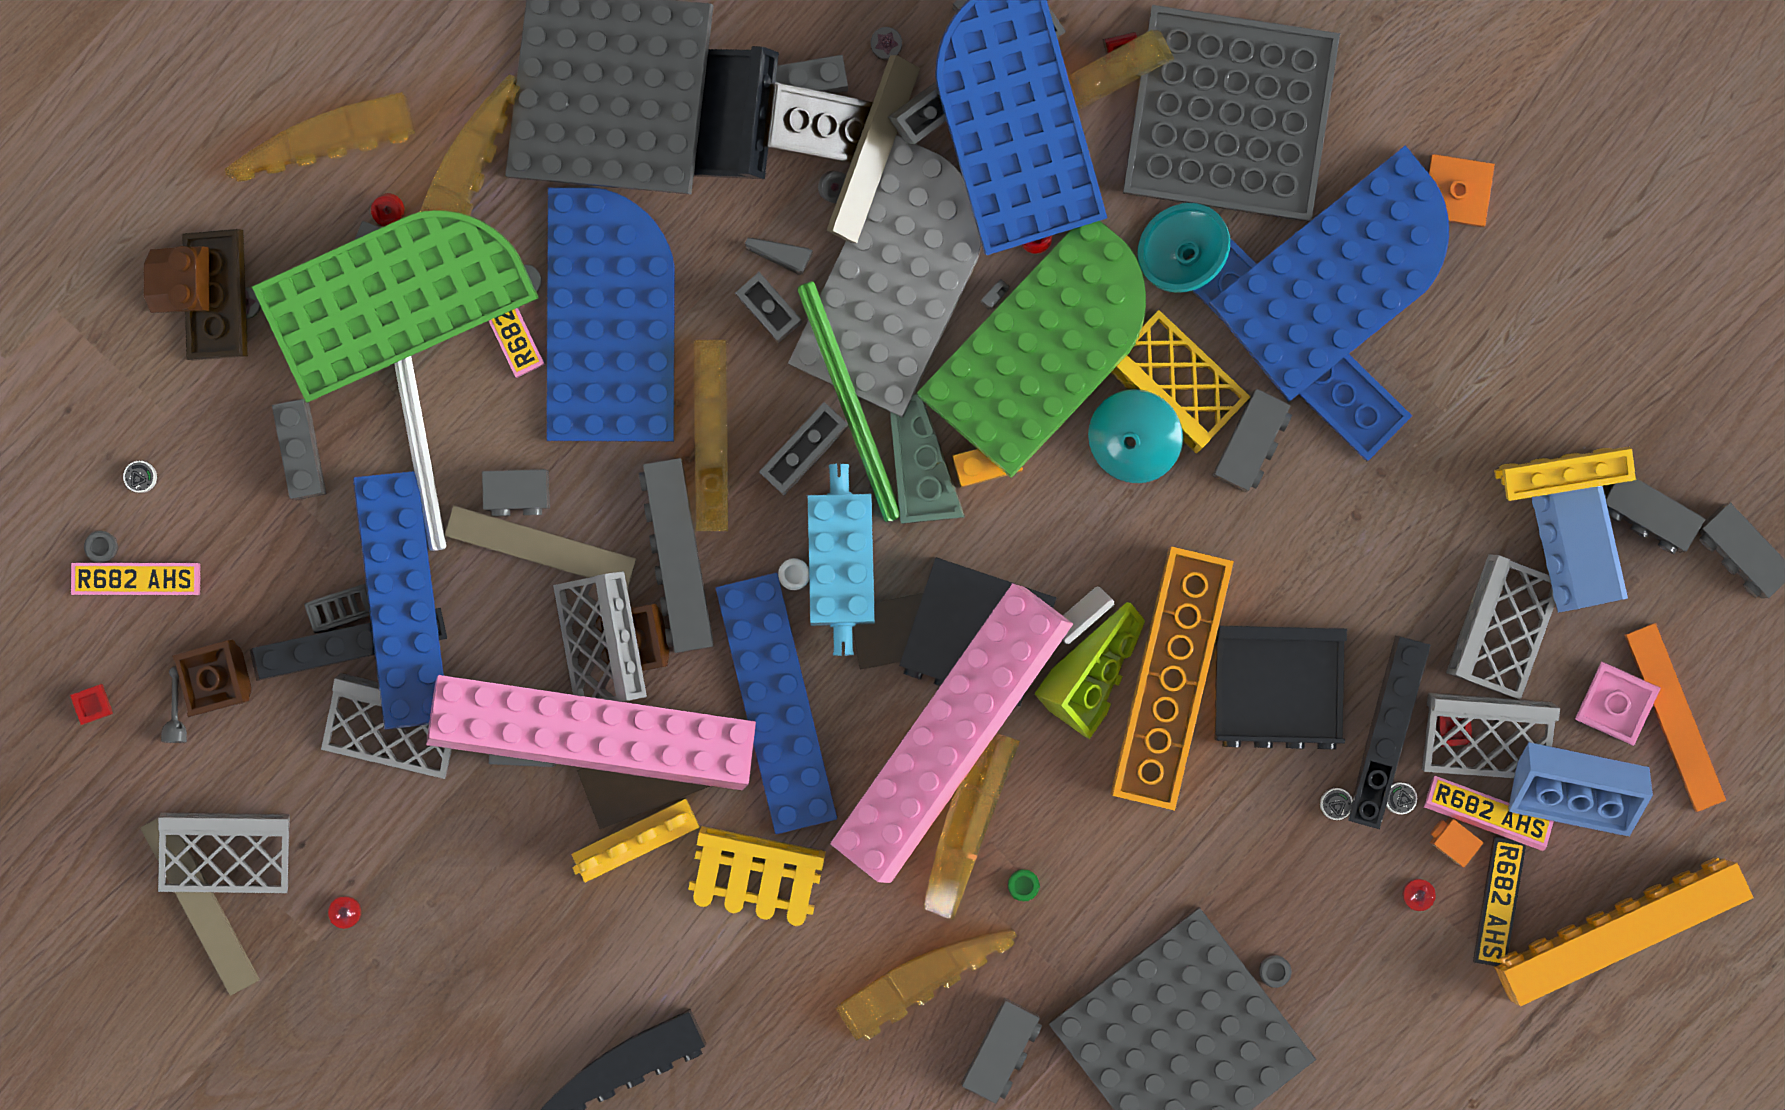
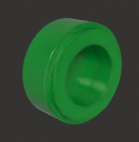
[1008,869,1040,901]

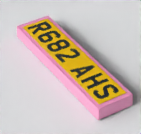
[489,308,545,378]
[71,563,200,595]
[1424,776,1554,851]

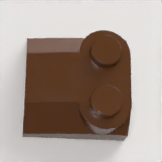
[144,246,209,313]
[596,604,670,671]
[172,639,251,717]

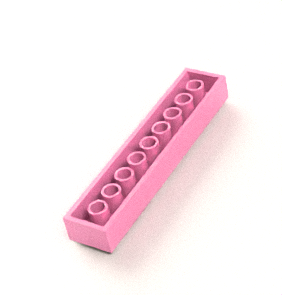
[830,583,1073,883]
[426,675,756,790]

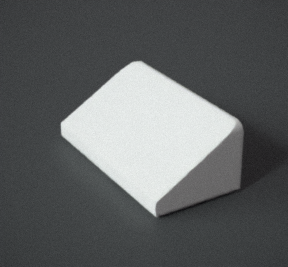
[1062,586,1114,644]

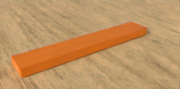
[1624,623,1726,812]

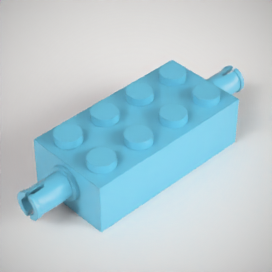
[808,464,875,656]

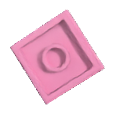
[1575,661,1661,746]

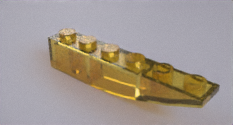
[1068,30,1174,110]
[420,74,520,216]
[225,92,415,182]
[694,340,728,531]
[924,732,1020,920]
[836,928,1017,1041]

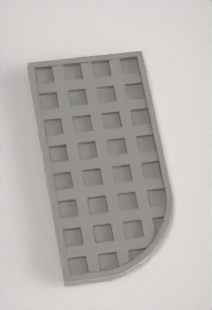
[788,135,981,418]

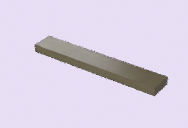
[826,55,920,243]
[445,506,637,589]
[140,812,260,996]

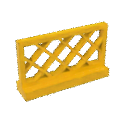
[1111,310,1251,454]

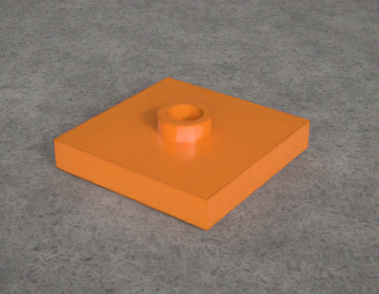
[1428,154,1495,227]

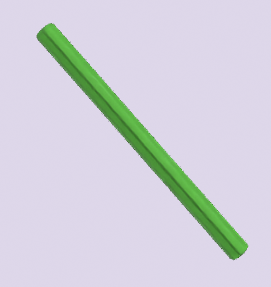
[798,281,900,522]

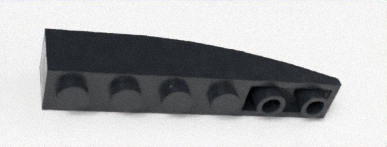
[250,608,447,681]
[1348,635,1431,830]
[540,1009,707,1110]

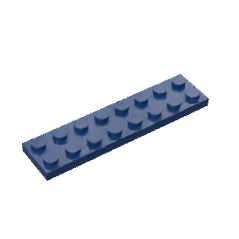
[1192,239,1412,462]
[353,471,444,730]
[715,573,837,834]

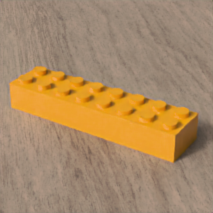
[1111,546,1234,811]
[1494,857,1754,1007]

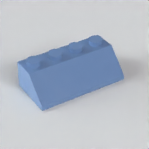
[1532,486,1628,613]
[1508,742,1653,837]

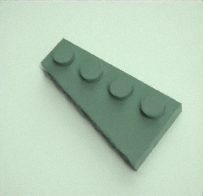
[890,394,965,524]

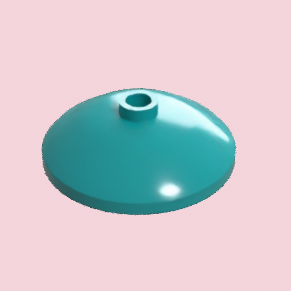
[1138,203,1230,293]
[1088,389,1183,483]

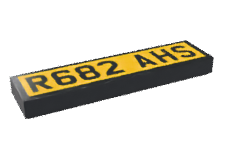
[1473,836,1526,966]

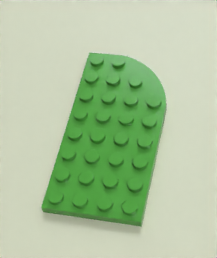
[252,210,538,403]
[917,221,1146,478]

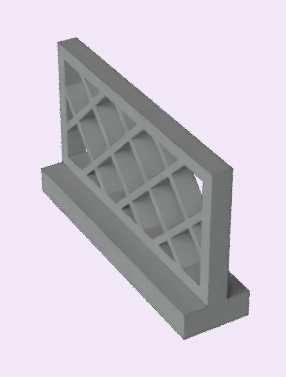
[1446,554,1556,700]
[553,571,647,702]
[321,673,452,779]
[1422,693,1560,778]
[158,813,290,893]

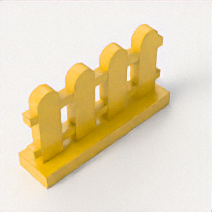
[1494,447,1636,501]
[571,799,700,882]
[688,826,826,926]

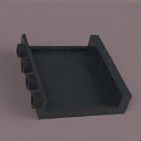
[694,46,779,179]
[899,557,1056,706]
[1215,626,1347,749]

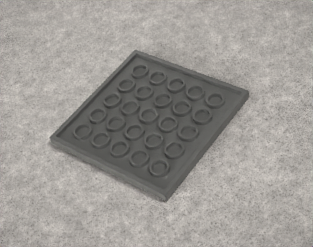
[505,0,714,195]
[1123,5,1340,222]
[1048,907,1317,1110]

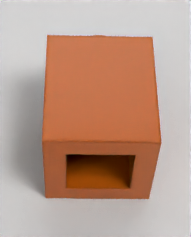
[1429,818,1484,868]

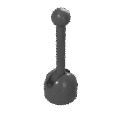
[161,666,187,743]

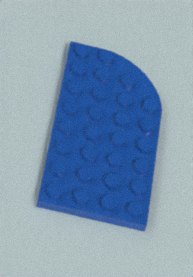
[935,0,1107,255]
[1209,145,1449,402]
[547,188,675,442]

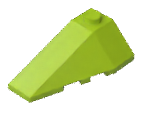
[1034,602,1145,739]

